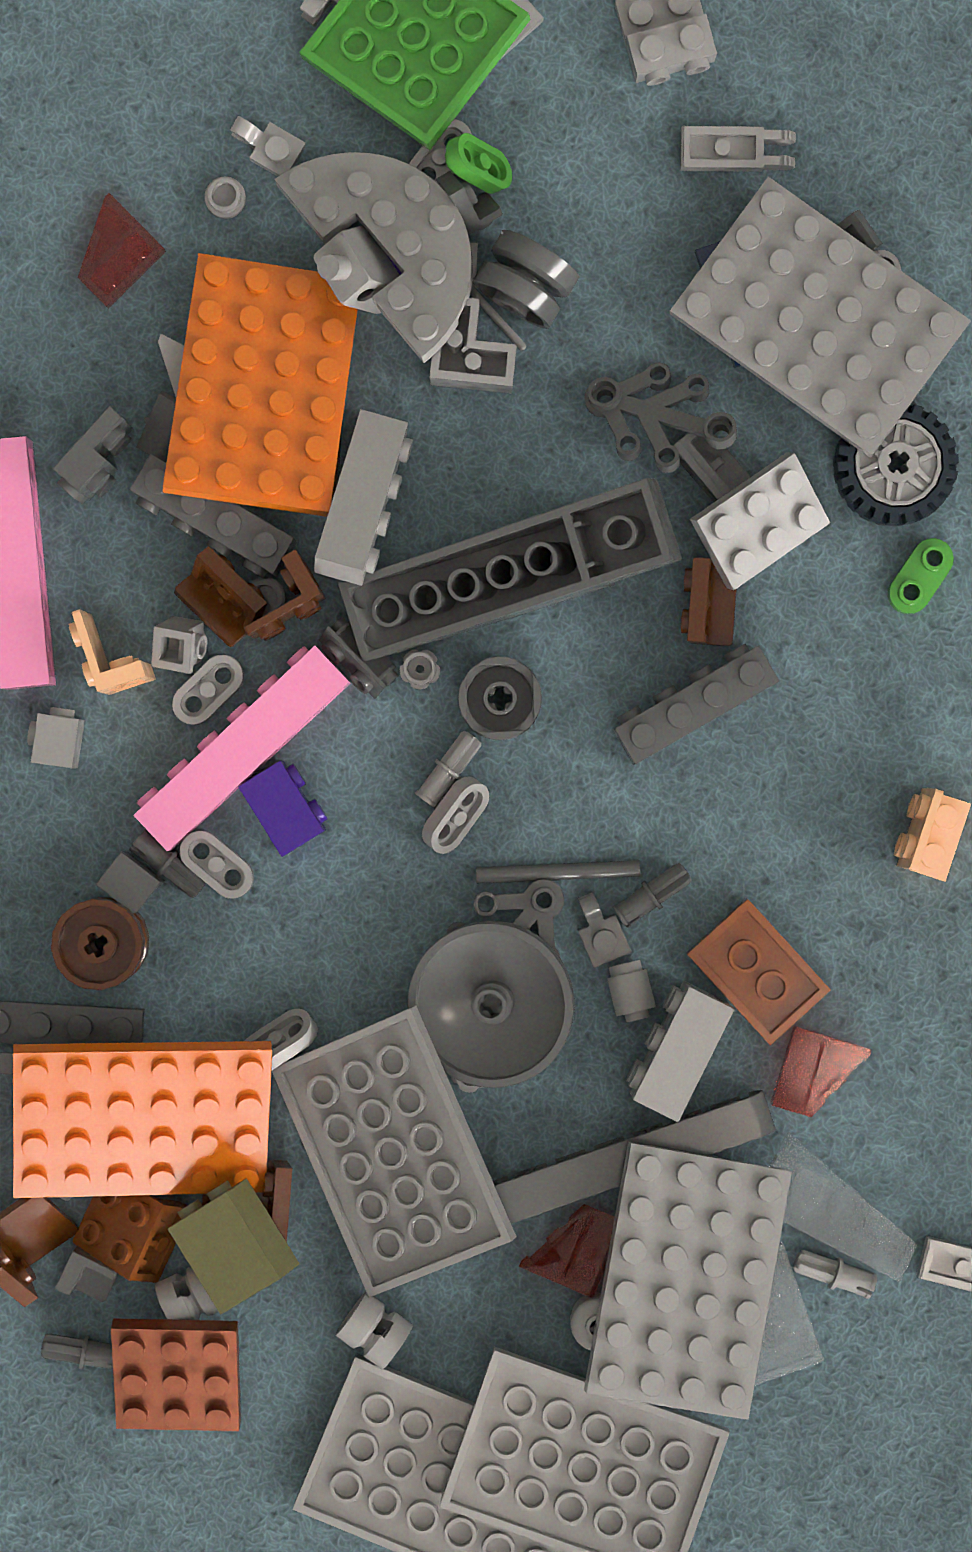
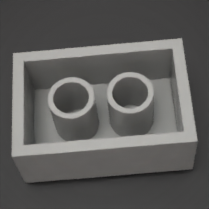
[626,980,735,1122]

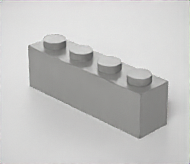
[314,409,413,586]

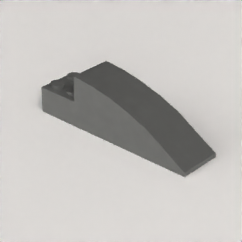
[338,478,682,662]

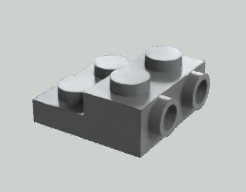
[53,406,133,504]

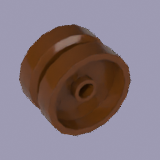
[51,896,150,990]

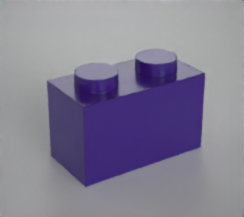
[238,760,328,857]

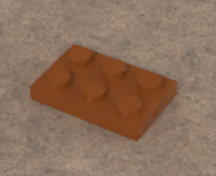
[686,898,831,1046]

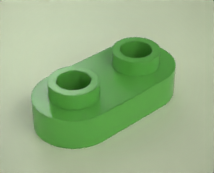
[445,133,512,194]
[888,538,954,614]

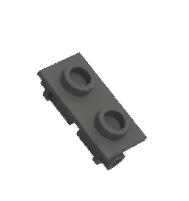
[319,617,399,699]

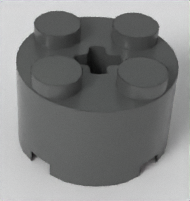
[458,656,542,741]

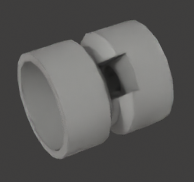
[155,1266,219,1320]
[335,1291,413,1369]

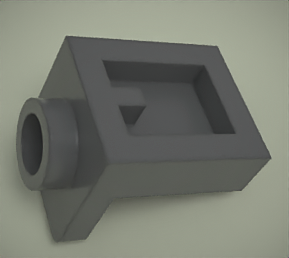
[436,171,503,235]

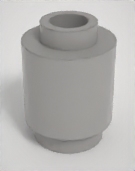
[607,960,656,1022]

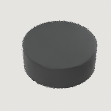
[251,577,286,617]

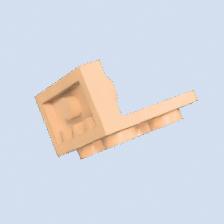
[69,609,156,695]
[894,788,971,882]

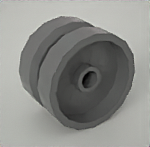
[472,230,580,329]

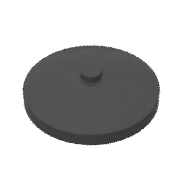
[408,921,575,1088]

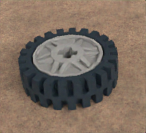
[833,404,959,527]

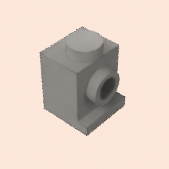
[151,616,207,674]

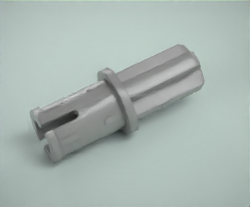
[415,731,481,808]
[793,1250,877,1299]

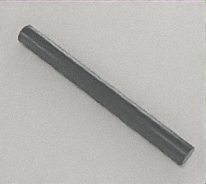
[476,860,640,884]

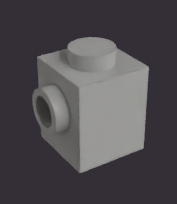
[27,707,85,768]

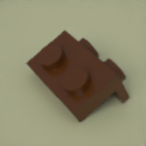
[174,546,267,647]
[681,558,737,646]

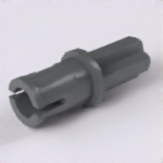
[129,830,205,898]
[613,863,692,928]
[41,1334,113,1369]

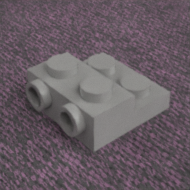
[614,0,717,86]

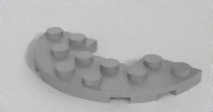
[274,152,473,363]

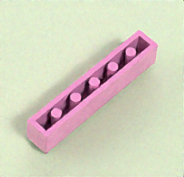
[0,436,56,690]
[133,646,351,852]

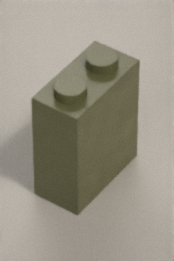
[168,1178,300,1315]

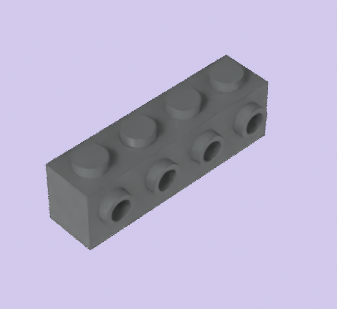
[129,454,297,578]
[612,643,779,765]

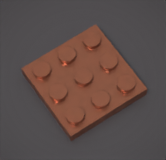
[111,1318,241,1431]

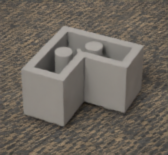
[429,298,517,394]

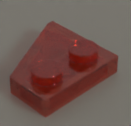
[78,193,166,309]
[770,1025,872,1117]
[519,1204,615,1298]

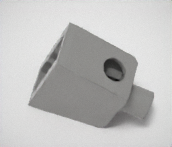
[313,226,400,314]

